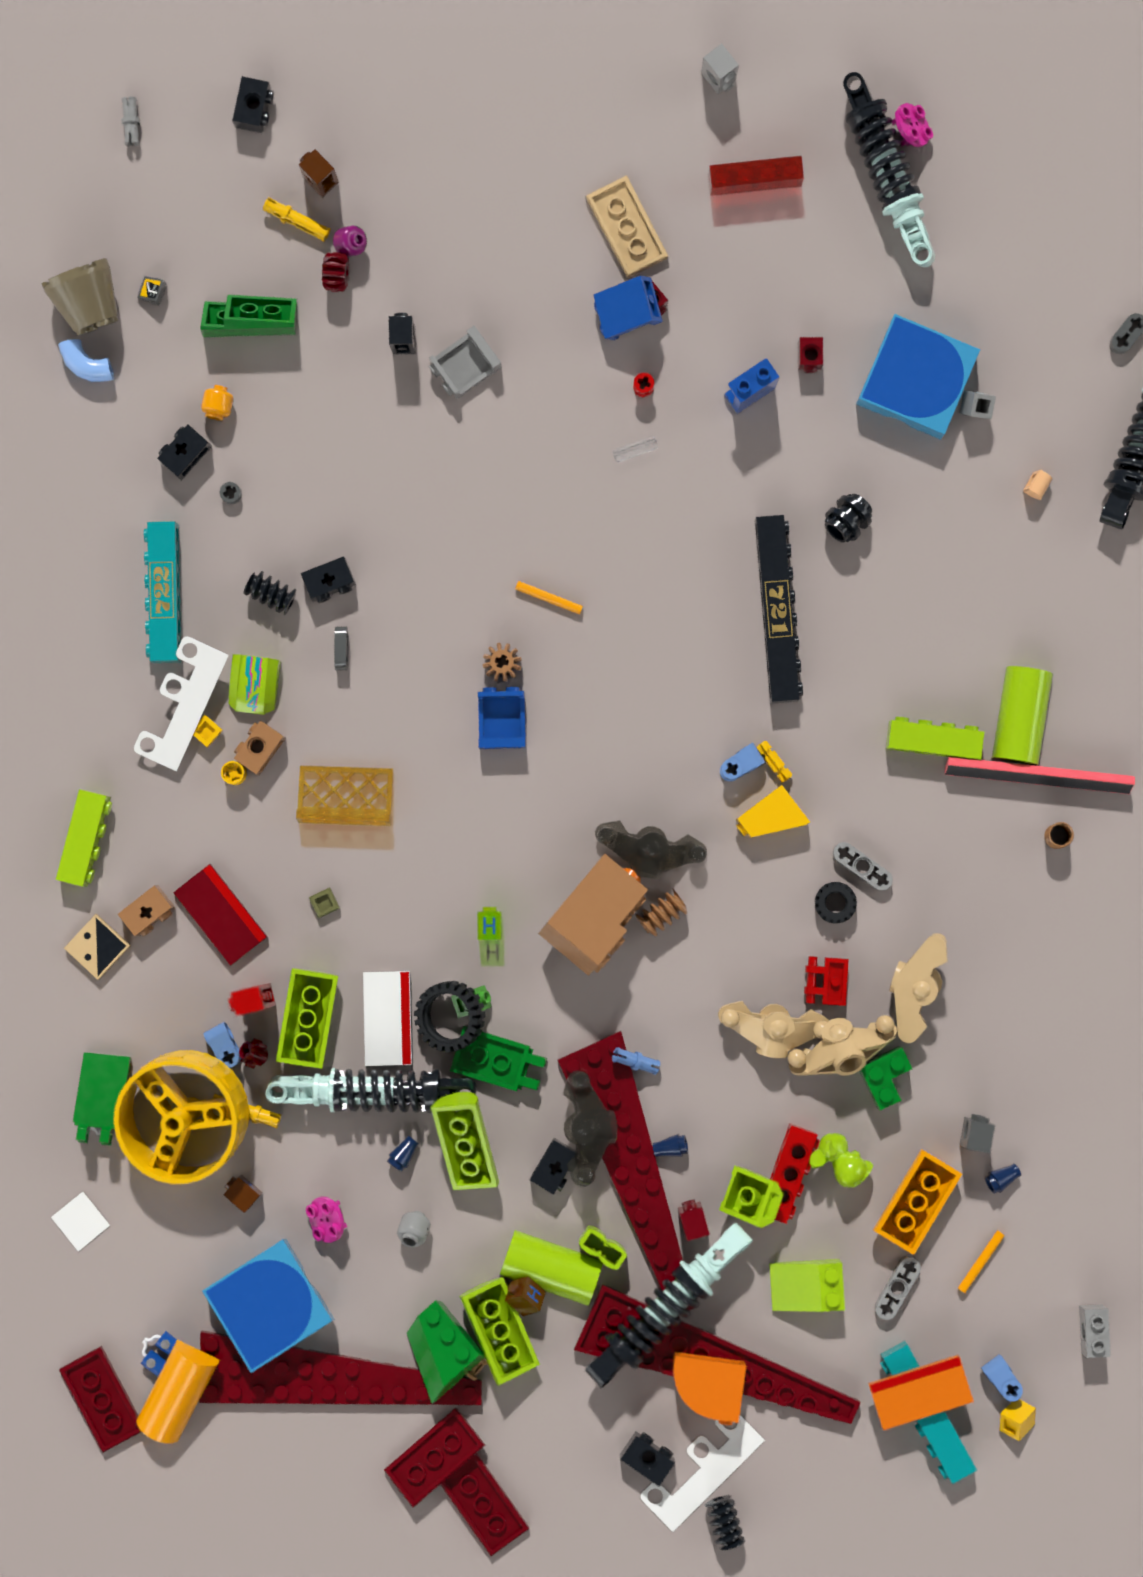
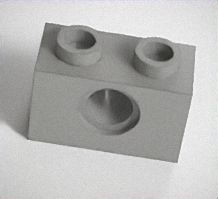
[701,43,739,94]
[1079,1305,1111,1358]

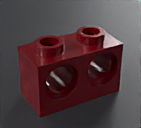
[678,1199,710,1241]

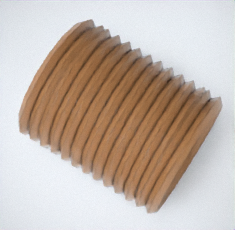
[1044,822,1074,849]

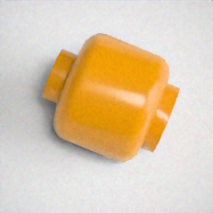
[201,385,234,421]

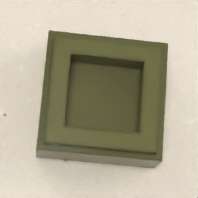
[309,887,340,918]

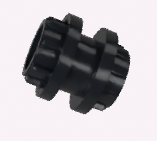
[825,494,872,543]

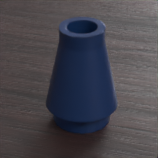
[653,1134,688,1157]
[387,1136,419,1172]
[985,1164,1021,1194]

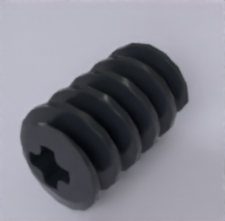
[243,571,296,615]
[705,1495,745,1551]

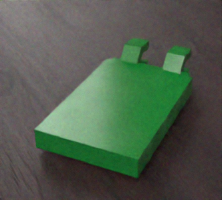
[450,1026,547,1091]
[73,1052,131,1146]

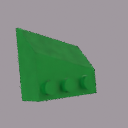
[407,1300,485,1404]

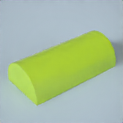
[992,666,1053,766]
[276,968,338,1069]
[431,1092,499,1190]
[499,1230,603,1306]
[459,1277,540,1385]

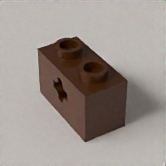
[298,149,339,198]

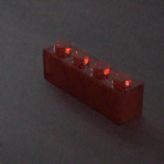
[708,156,804,196]

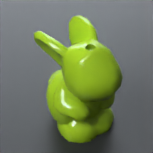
[809,1133,873,1188]

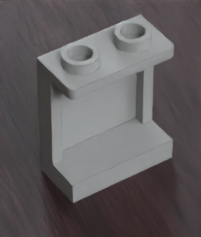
[429,326,502,399]

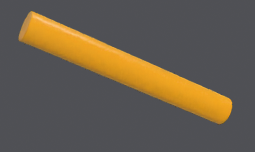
[515,581,583,615]
[958,1230,1005,1293]

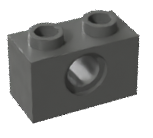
[960,1114,995,1153]

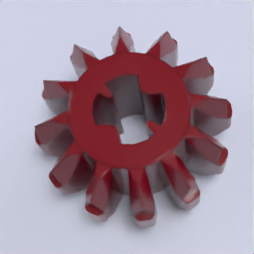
[321,252,350,292]

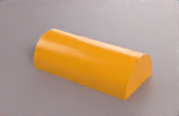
[873,1149,962,1255]
[136,1339,220,1444]

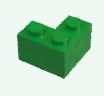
[859,1046,912,1111]

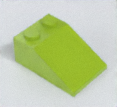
[769,1259,845,1312]

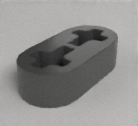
[1110,313,1143,354]
[334,626,348,670]

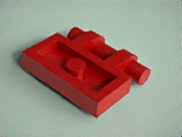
[804,956,849,1006]

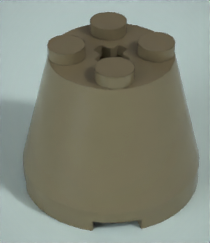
[41,258,118,336]

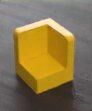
[999,1399,1036,1441]

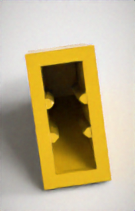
[736,785,810,838]

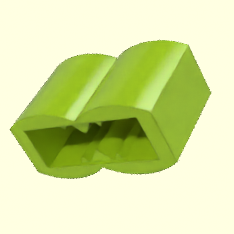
[579,1225,627,1270]

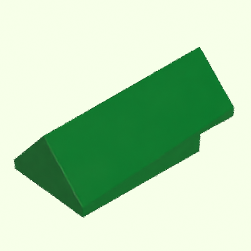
[200,295,297,337]

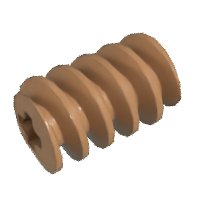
[635,888,688,937]

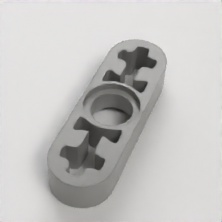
[832,842,893,890]
[875,1256,921,1320]

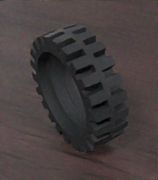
[414,981,486,1052]

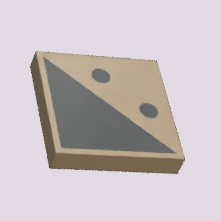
[64,914,131,980]

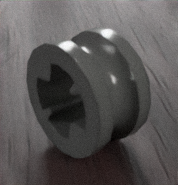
[219,482,242,504]

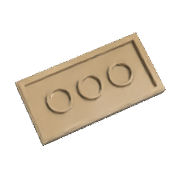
[586,175,668,279]

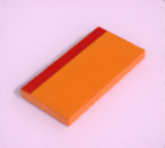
[868,1355,974,1430]

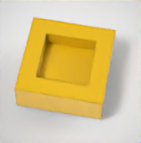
[193,714,223,747]

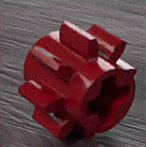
[239,1038,268,1069]

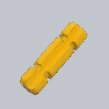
[756,740,792,783]

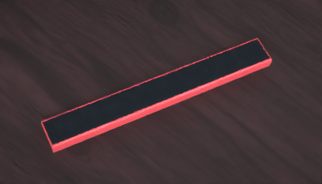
[944,757,1135,794]

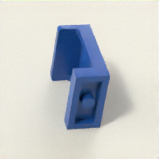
[593,275,663,340]
[724,359,779,414]
[478,687,526,749]

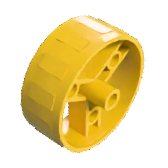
[114,1050,249,1184]

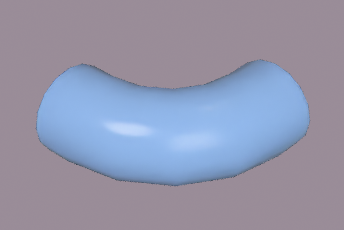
[58,339,114,382]

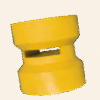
[221,761,247,785]

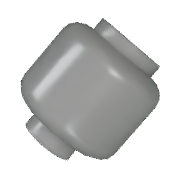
[397,1211,431,1248]

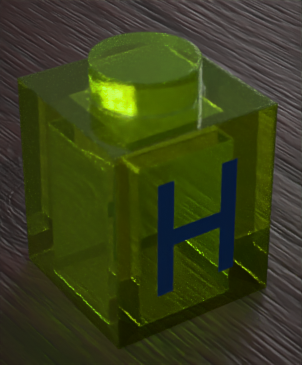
[477,907,502,940]

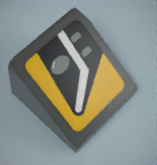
[137,276,167,305]

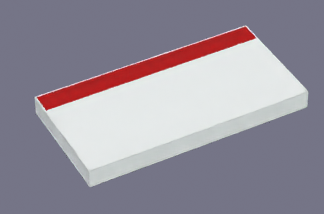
[363,971,412,1066]

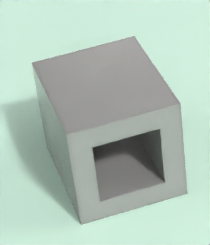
[960,390,996,419]

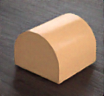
[1023,470,1053,500]

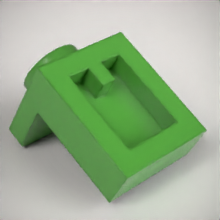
[451,985,491,1018]

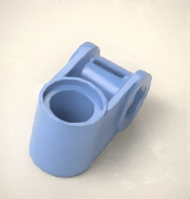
[720,743,765,782]
[203,1022,241,1068]
[981,1354,1023,1402]

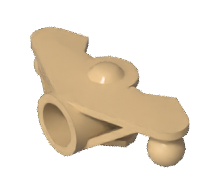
[889,933,948,1043]
[718,1001,829,1058]
[788,1015,898,1076]

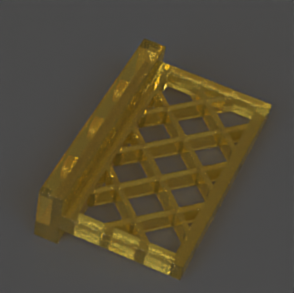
[296,766,393,826]

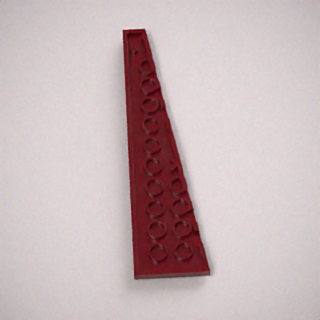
[558,1031,694,1310]
[574,1284,861,1424]
[199,1330,482,1405]

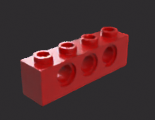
[228,983,276,1016]
[770,1123,820,1224]

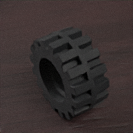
[815,882,857,924]

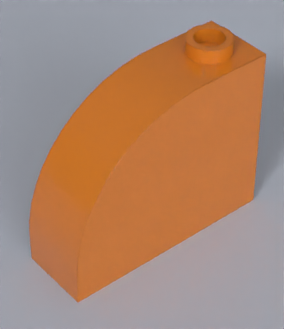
[673,1352,746,1425]

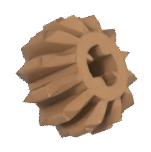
[483,643,522,682]

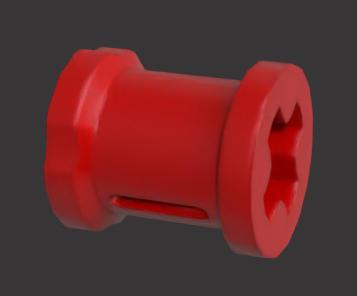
[633,372,654,398]

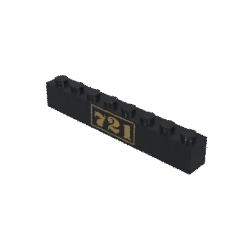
[755,515,803,704]

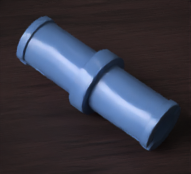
[612,1047,660,1075]

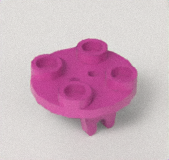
[892,103,933,147]
[305,1196,347,1243]

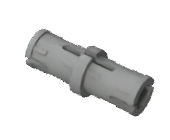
[121,96,140,146]

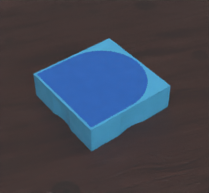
[856,314,980,440]
[202,1239,335,1373]

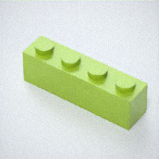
[885,717,984,760]
[56,789,112,887]

